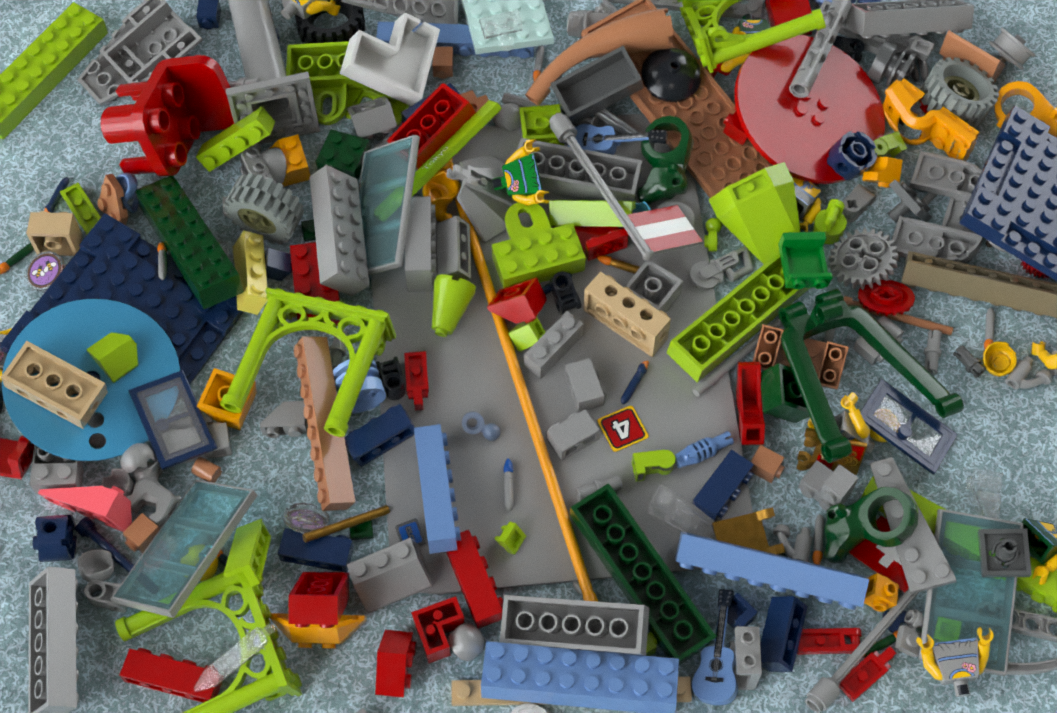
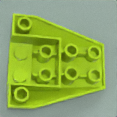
[709,162,800,264]

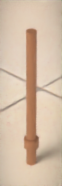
[843,296,953,336]

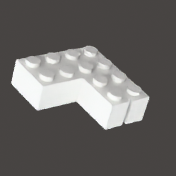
[340,13,440,106]

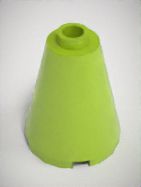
[432,274,476,337]

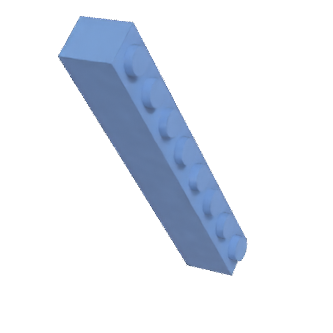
[376,22,534,58]

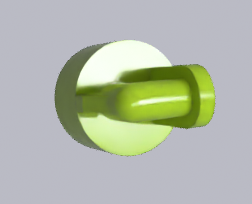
[812,199,847,245]

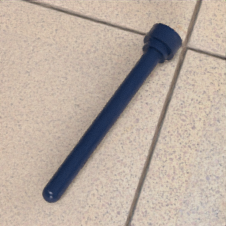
[75,517,160,596]

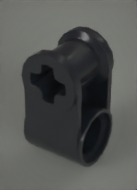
[833,36,864,63]
[549,271,581,315]
[376,356,405,401]

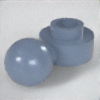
[461,411,501,441]

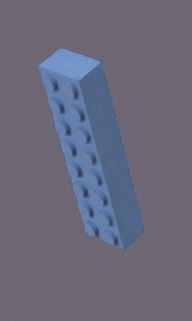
[675,531,869,610]
[481,641,679,713]

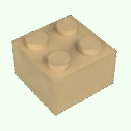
[26,211,83,256]

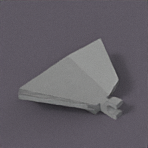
[446,155,517,243]

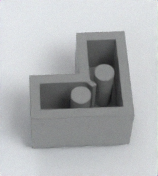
[798,460,858,511]

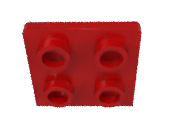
[574,226,628,261]
[0,435,34,480]

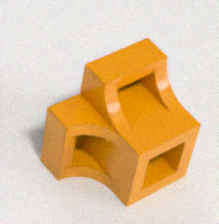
[862,157,903,188]

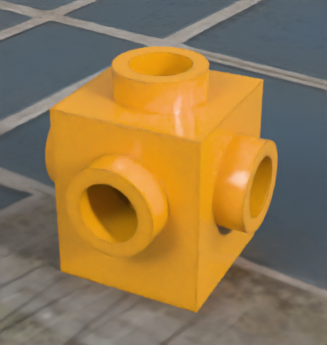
[864,573,899,612]

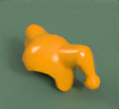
[422,162,459,222]

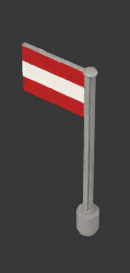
[549,113,703,260]

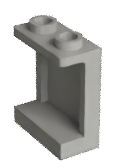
[729,626,762,690]

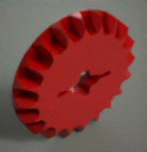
[858,279,915,316]

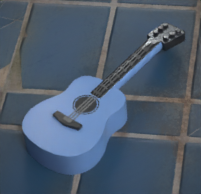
[568,124,668,155]
[692,589,738,705]

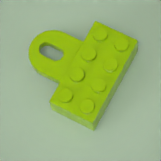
[286,41,369,125]
[491,202,586,288]

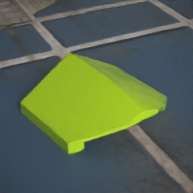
[86,332,138,383]

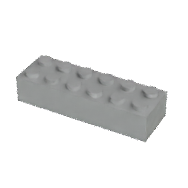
[846,0,974,39]
[518,138,642,201]
[310,165,370,296]
[28,566,79,713]
[500,595,649,656]

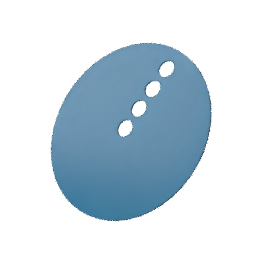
[2,299,180,461]

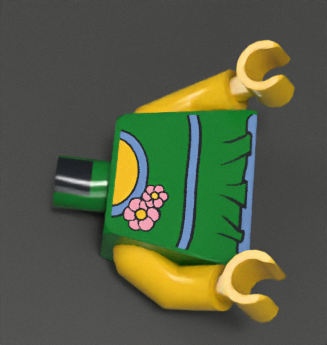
[492,139,549,206]

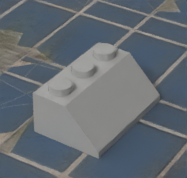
[347,538,433,613]

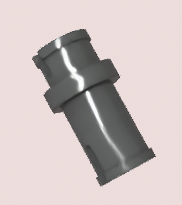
[953,345,986,378]

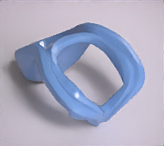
[116,173,139,213]

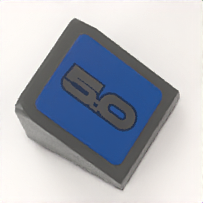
[395,518,426,546]

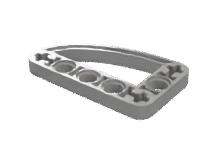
[970,602,1057,675]

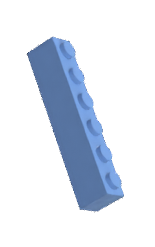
[414,424,461,554]

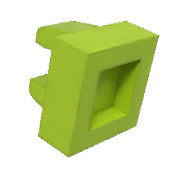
[494,521,526,555]

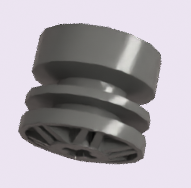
[868,40,917,88]

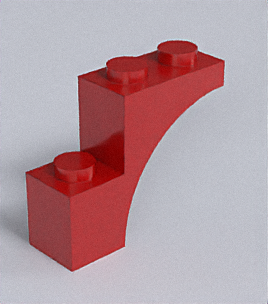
[736,362,765,445]

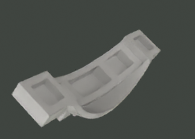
[820,0,935,61]

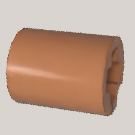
[191,457,222,483]

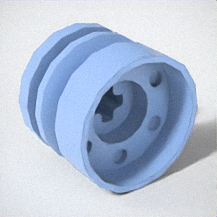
[333,359,386,414]

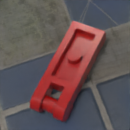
[797,628,862,655]

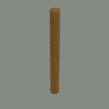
[303,505,390,543]

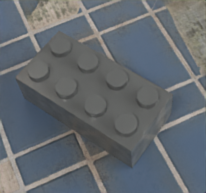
[550,46,644,125]

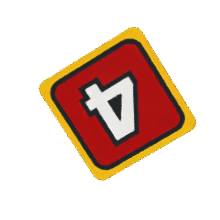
[597,405,649,452]

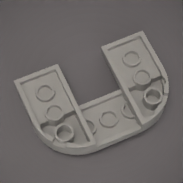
[892,151,983,264]

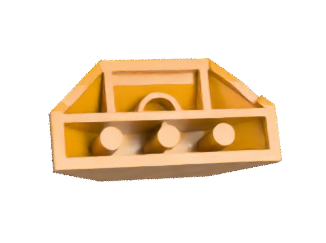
[269,613,367,649]

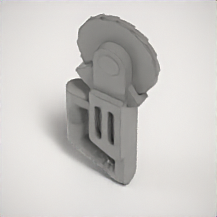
[689,246,754,289]

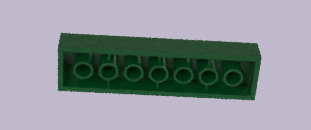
[135,175,244,310]
[569,483,717,665]

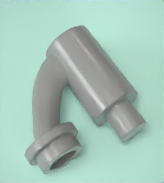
[1005,356,1053,389]
[773,524,812,562]

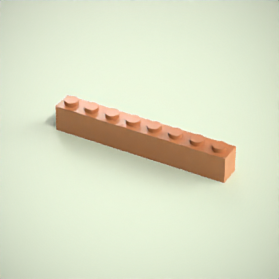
[294,336,355,511]

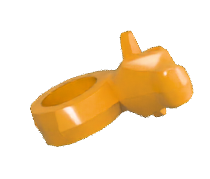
[994,81,1057,137]

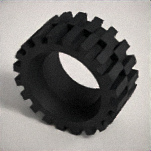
[294,0,365,44]

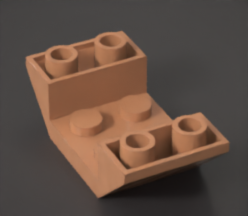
[753,324,849,390]

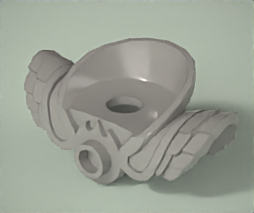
[567,7,616,38]
[240,141,287,184]

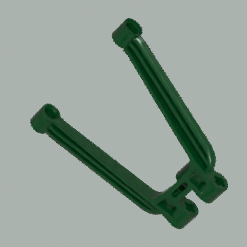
[778,289,964,463]

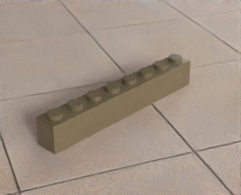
[901,251,1057,319]

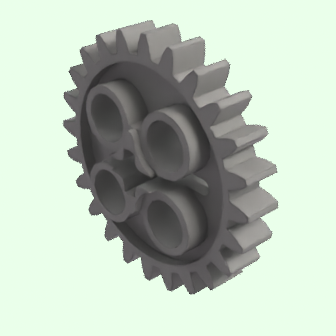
[829,228,899,290]

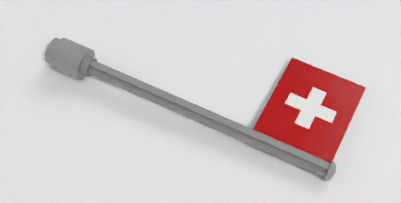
[805,516,946,713]

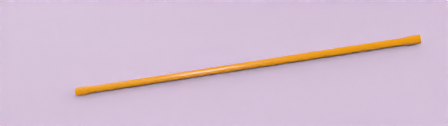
[445,157,598,602]

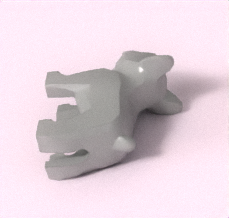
[126,460,181,529]

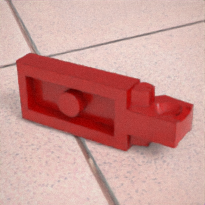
[404,351,429,411]
[839,647,897,702]

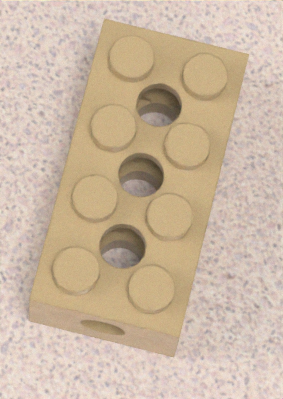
[583,271,671,357]
[1,341,108,429]

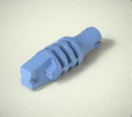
[675,431,734,468]

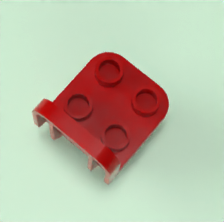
[100,55,234,176]

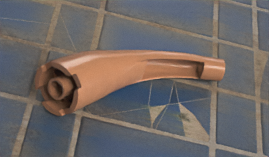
[525,8,673,106]

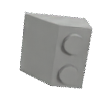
[347,96,397,139]

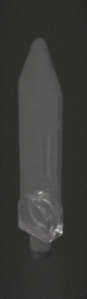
[194,623,276,692]

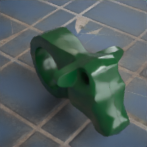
[637,115,694,205]
[824,487,919,563]

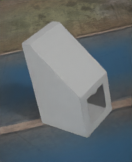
[260,401,307,438]

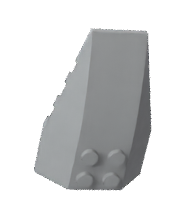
[77,0,203,106]

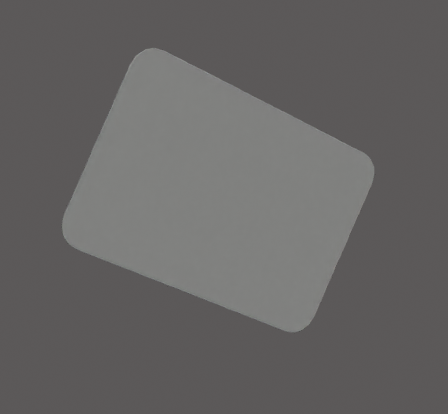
[368,114,753,595]

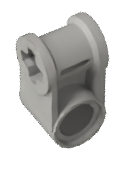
[842,184,876,223]
[84,580,133,613]

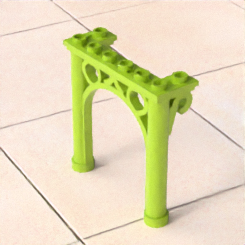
[677,0,826,73]
[220,288,396,437]
[115,572,302,713]

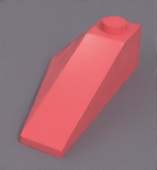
[38,486,132,532]

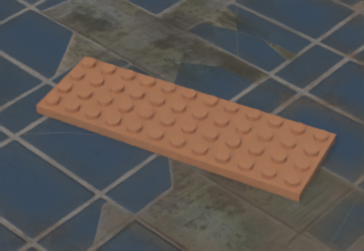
[581,0,773,198]

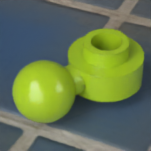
[704,218,722,252]

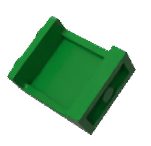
[778,232,833,289]

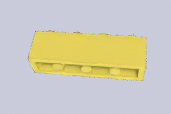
[233,230,268,315]

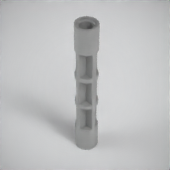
[789,0,852,98]

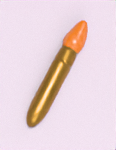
[597,256,640,274]

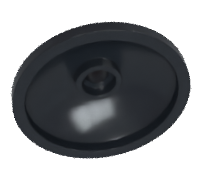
[641,48,702,102]

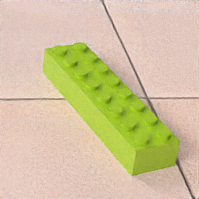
[0,2,108,140]
[667,252,810,383]

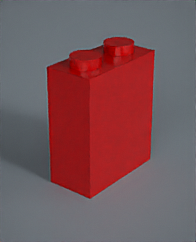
[765,0,813,36]

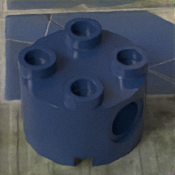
[827,131,877,181]
[32,515,77,562]

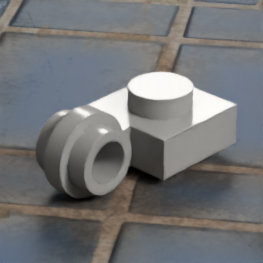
[895,609,924,657]

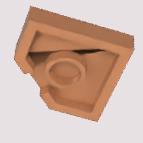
[98,174,128,225]

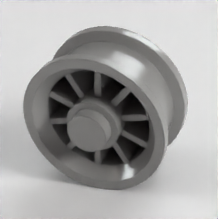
[989,27,1036,70]

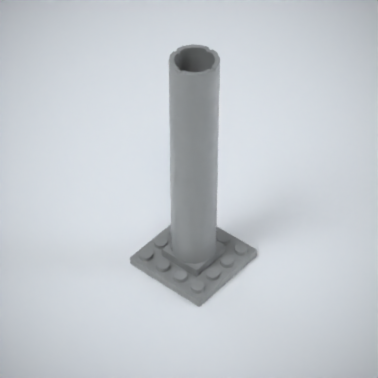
[226,0,320,144]

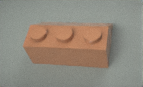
[939,30,1006,85]

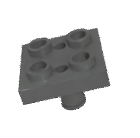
[887,180,932,223]
[978,529,1032,578]

